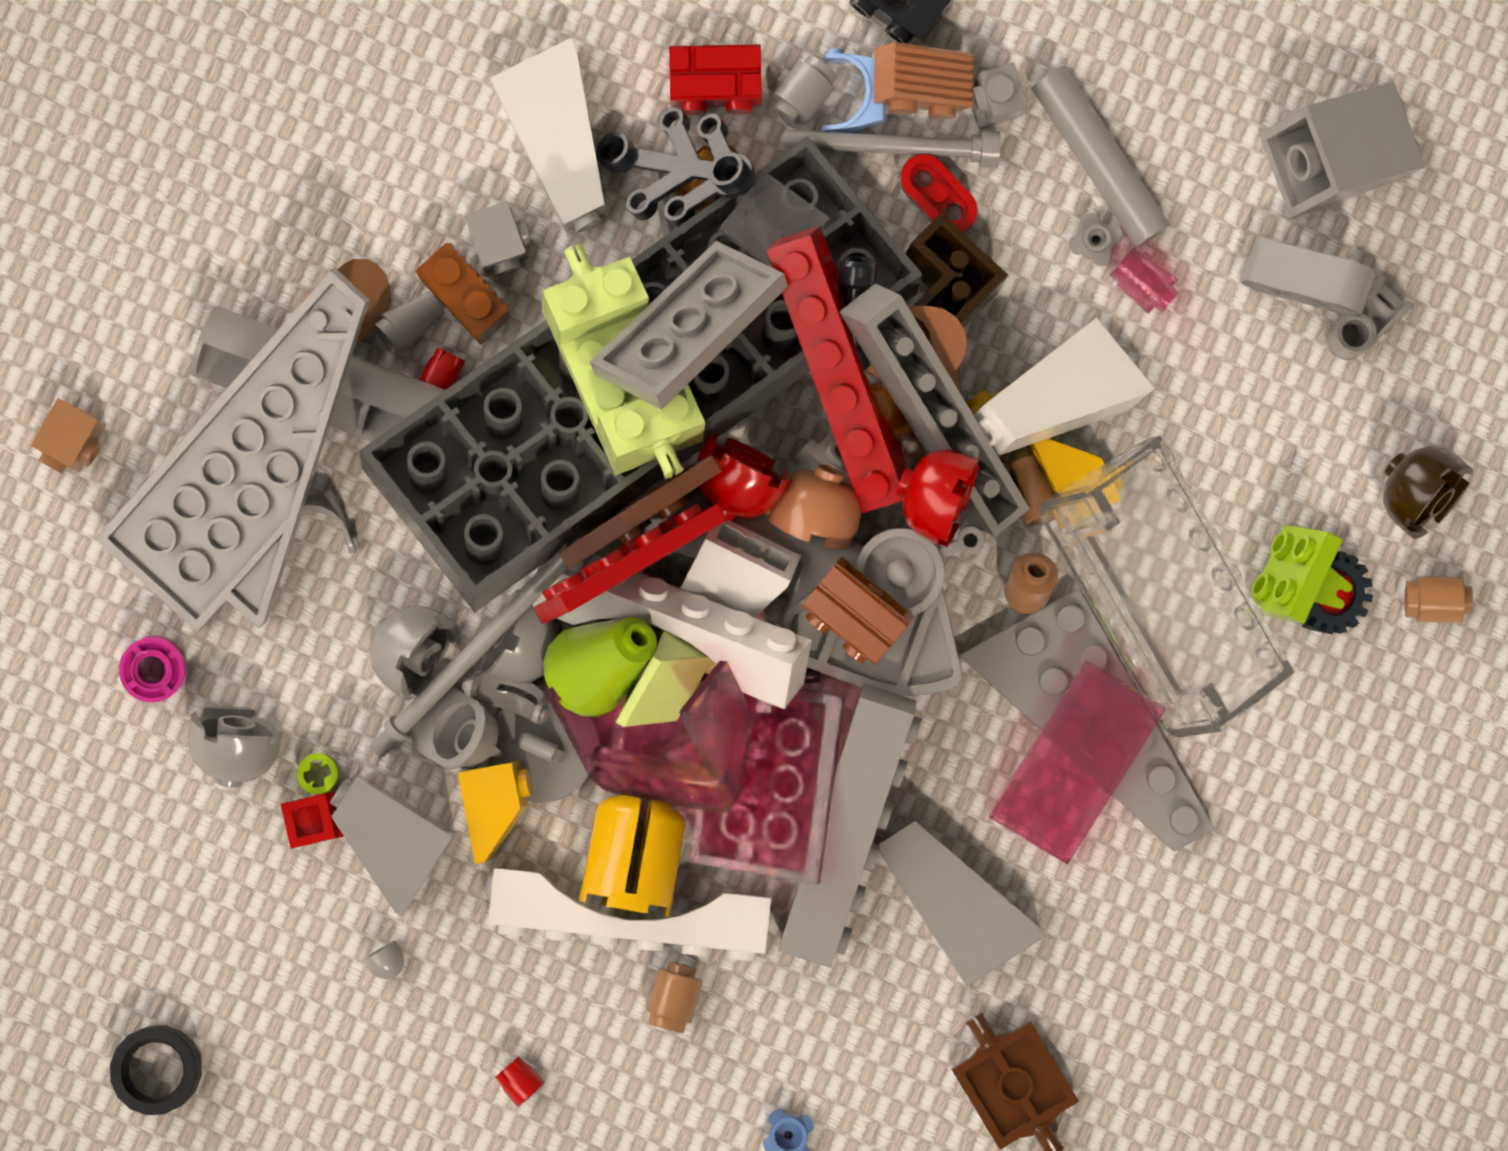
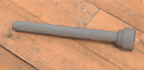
[780,130,1001,168]

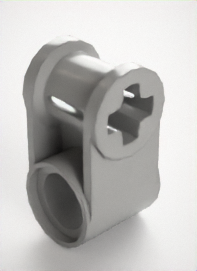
[1327,274,1414,360]

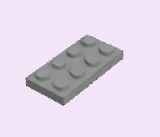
[590,241,788,410]

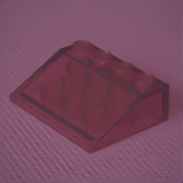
[689,677,846,885]

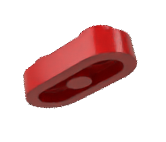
[900,154,978,233]

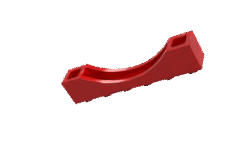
[766,226,908,513]

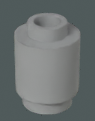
[771,55,837,125]

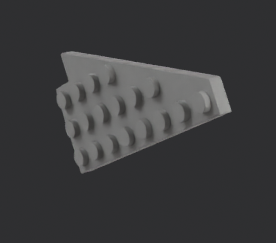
[95,268,370,632]

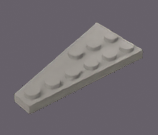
[959,588,1215,852]

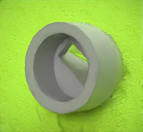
[363,940,404,979]

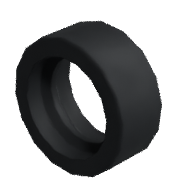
[110,1025,202,1115]

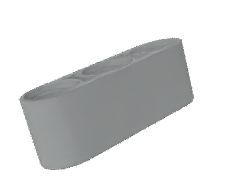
[1240,238,1377,317]

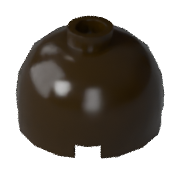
[1383,446,1474,539]

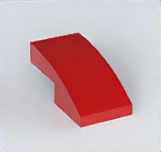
[280,791,344,849]

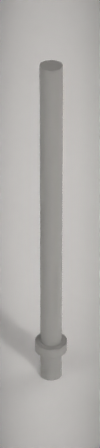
[370,542,572,757]

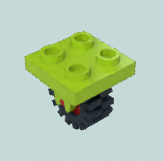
[1247,525,1373,634]

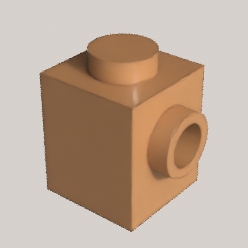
[31,398,106,474]

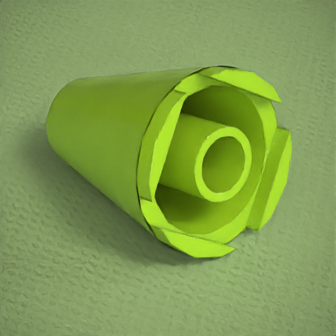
[543,617,657,717]

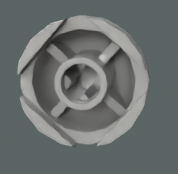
[482,589,562,684]
[371,606,459,700]
[189,705,282,788]

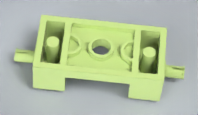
[542,244,705,478]

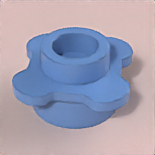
[763,1109,814,1151]

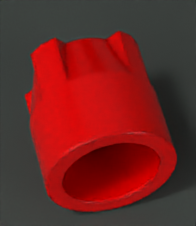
[419,348,465,390]
[495,1056,546,1107]

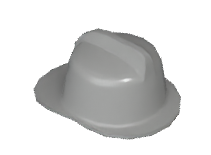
[411,687,502,770]

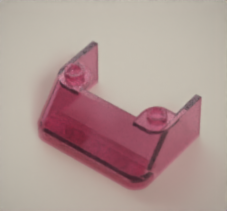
[543,660,754,814]

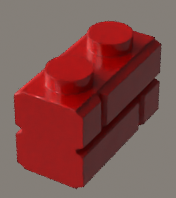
[669,44,762,115]

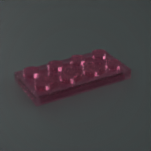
[989,660,1165,865]

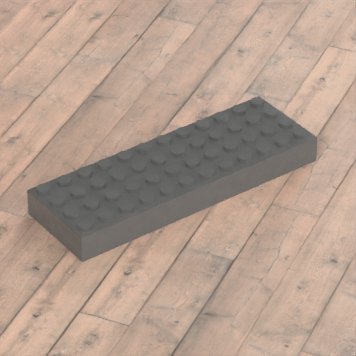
[359,136,922,613]

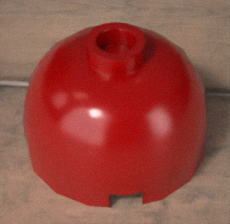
[697,434,792,521]
[896,450,979,548]

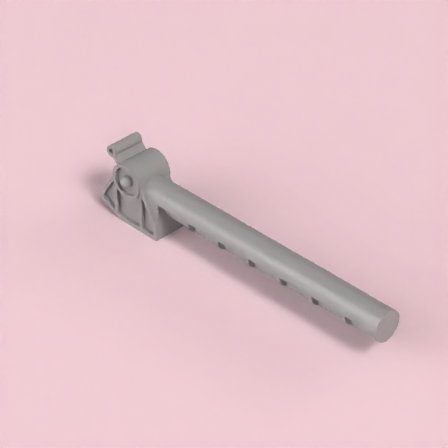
[191,306,985,696]

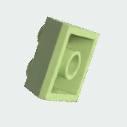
[616,629,718,727]

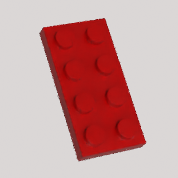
[533,503,726,624]

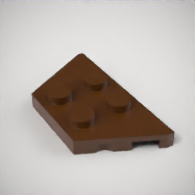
[559,455,723,569]

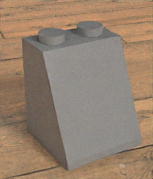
[1259,81,1426,219]
[330,775,455,917]

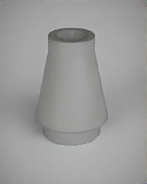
[374,291,444,355]

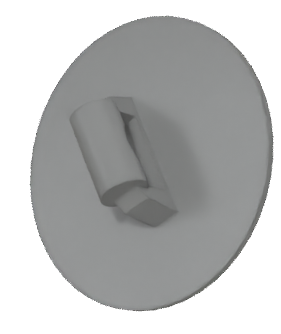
[488,694,597,803]

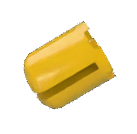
[579,795,686,918]

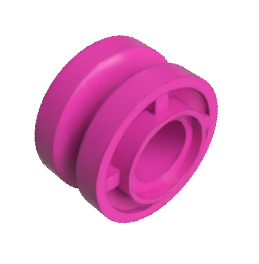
[119,635,187,702]

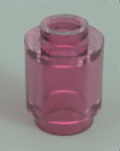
[1110,248,1180,314]

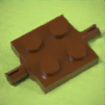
[951,1012,1079,1151]

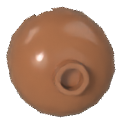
[765,464,861,549]

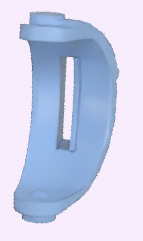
[822,48,886,133]

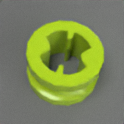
[297,753,340,795]

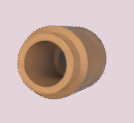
[1004,553,1058,614]
[1404,576,1473,623]
[647,962,703,1033]

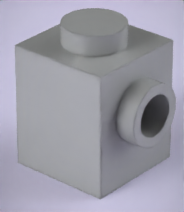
[464,201,533,277]

